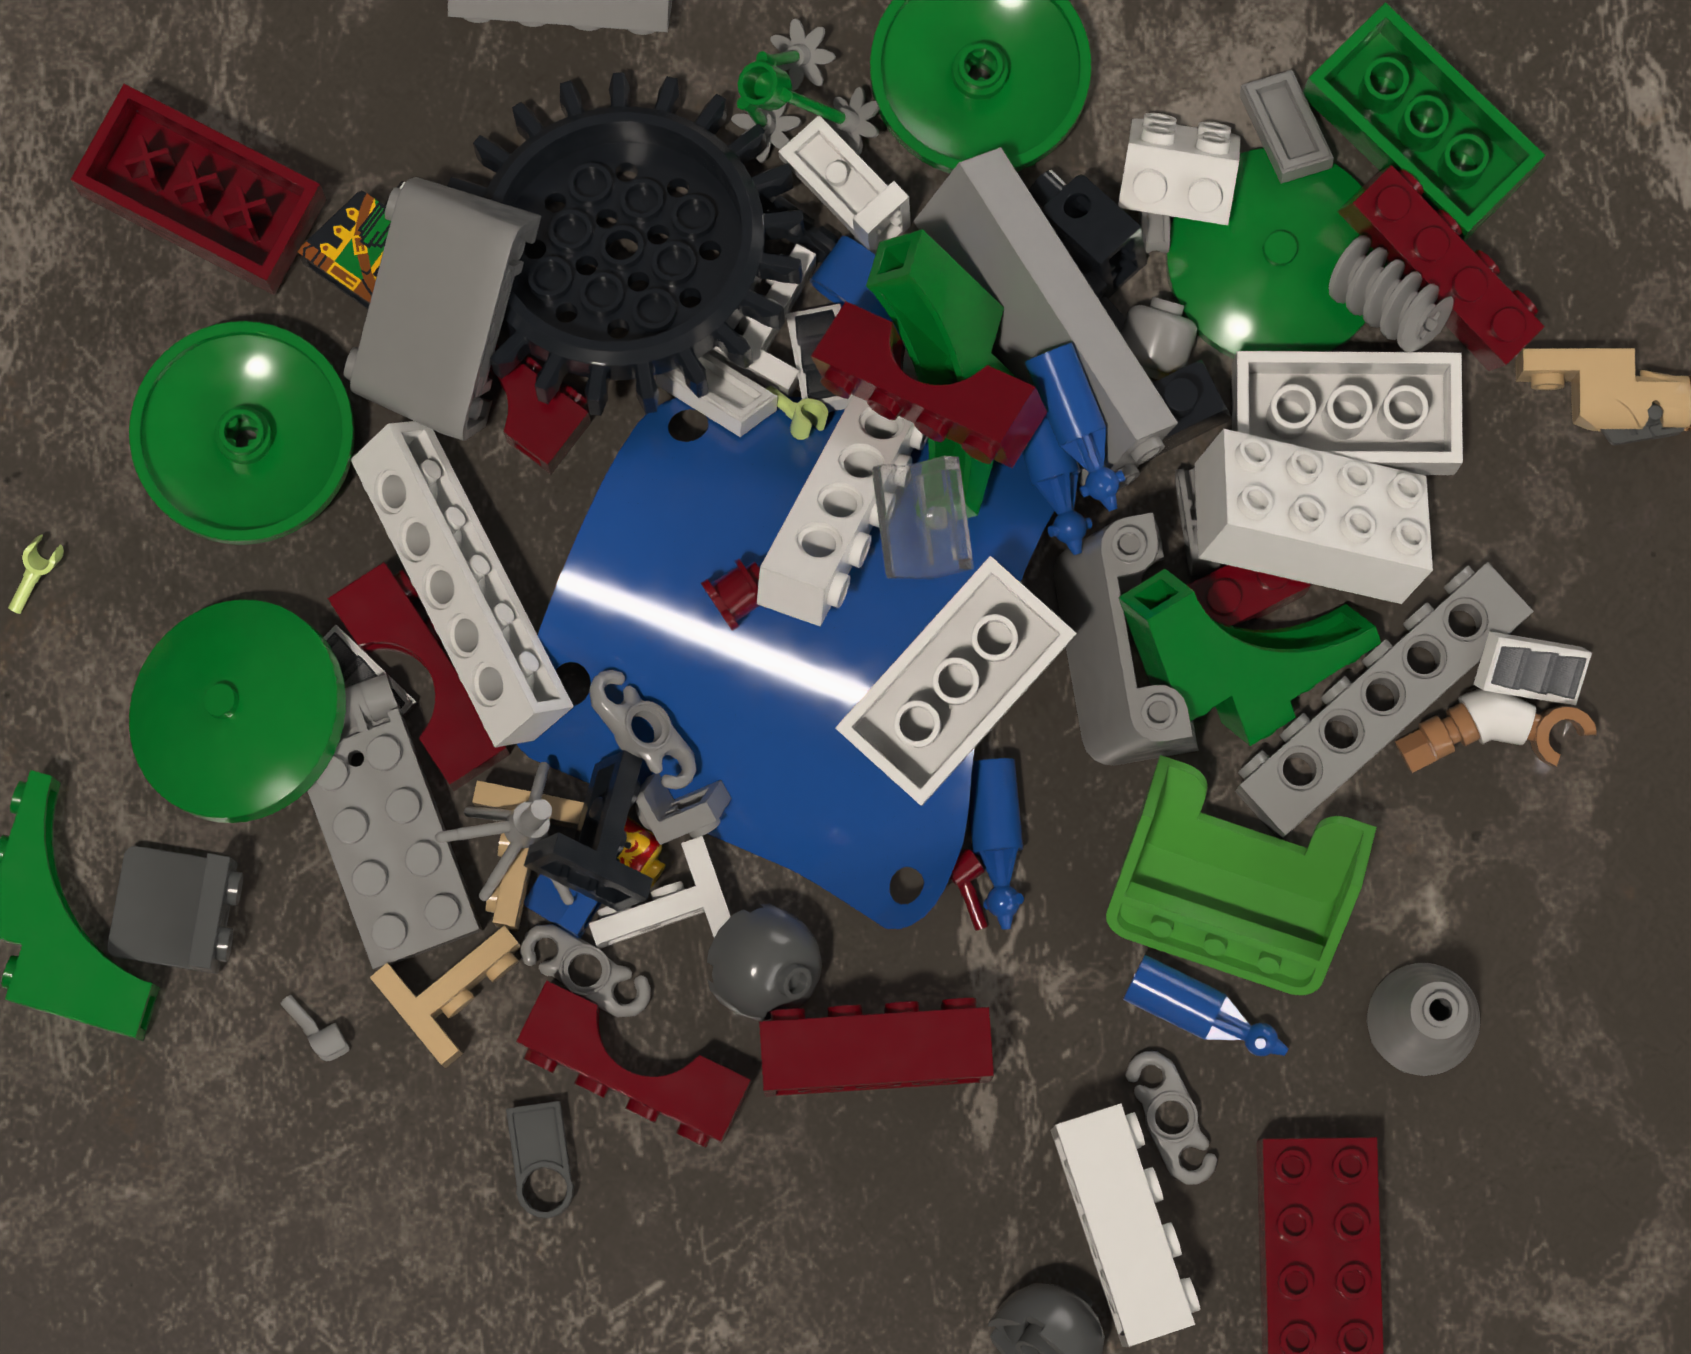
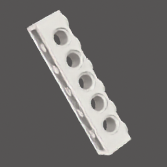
[757,339,928,627]
[351,421,574,747]

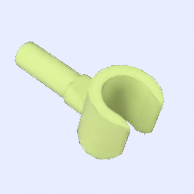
[766,386,828,440]
[8,535,64,614]

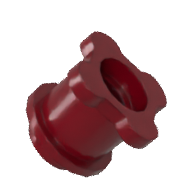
[701,558,766,631]

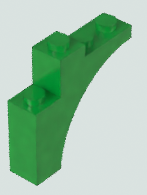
[866,229,1018,526]
[1118,569,1381,746]
[0,770,160,1041]

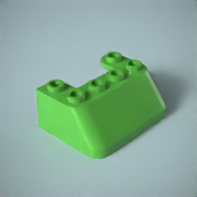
[1106,755,1377,995]

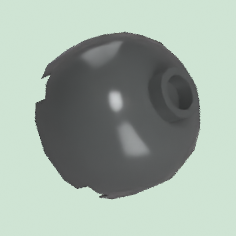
[707,903,822,1021]
[988,1283,1105,1354]

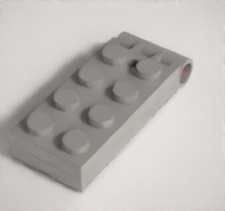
[308,673,483,970]

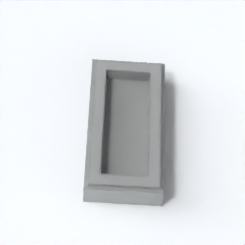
[1240,70,1334,184]

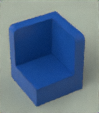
[524,874,601,939]

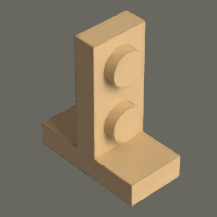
[472,781,584,931]
[370,926,521,1068]

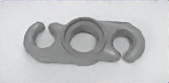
[589,670,696,790]
[520,924,651,1017]
[1125,1051,1218,1185]

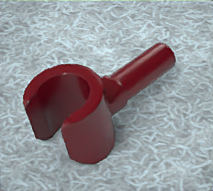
[950,849,988,931]

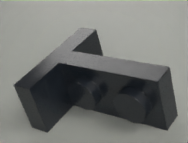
[524,750,653,911]

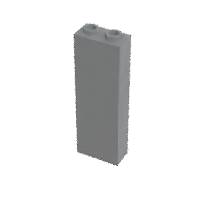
[914,147,1178,490]

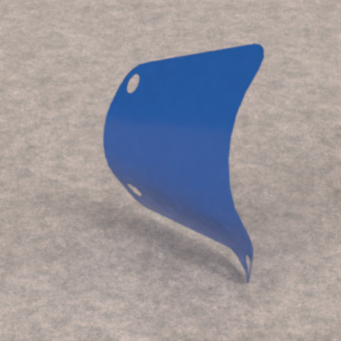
[517,396,1055,929]

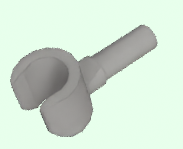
[281,995,349,1061]

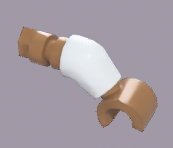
[1395,689,1597,773]

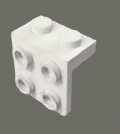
[1118,113,1241,225]

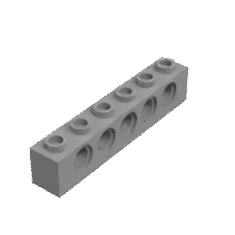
[1235,562,1534,839]

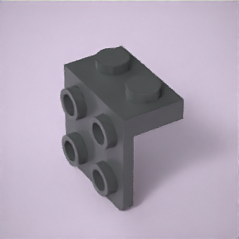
[107,846,243,974]

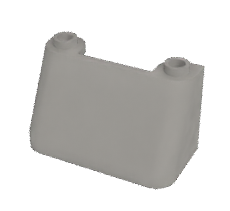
[344,177,541,441]
[1054,513,1199,765]

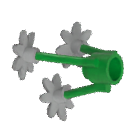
[731,18,879,163]

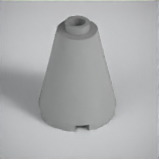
[1366,963,1480,1076]

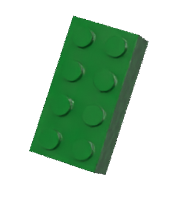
[1303,2,1545,242]

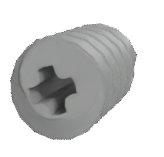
[1329,235,1454,352]

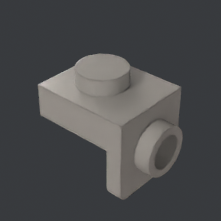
[635,774,732,845]

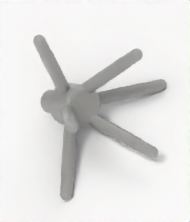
[435,762,574,905]

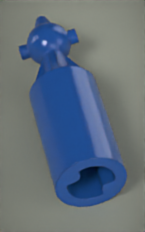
[1025,342,1125,512]
[1022,415,1092,556]
[969,758,1024,930]
[1123,954,1289,1057]

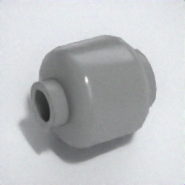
[1121,297,1197,380]

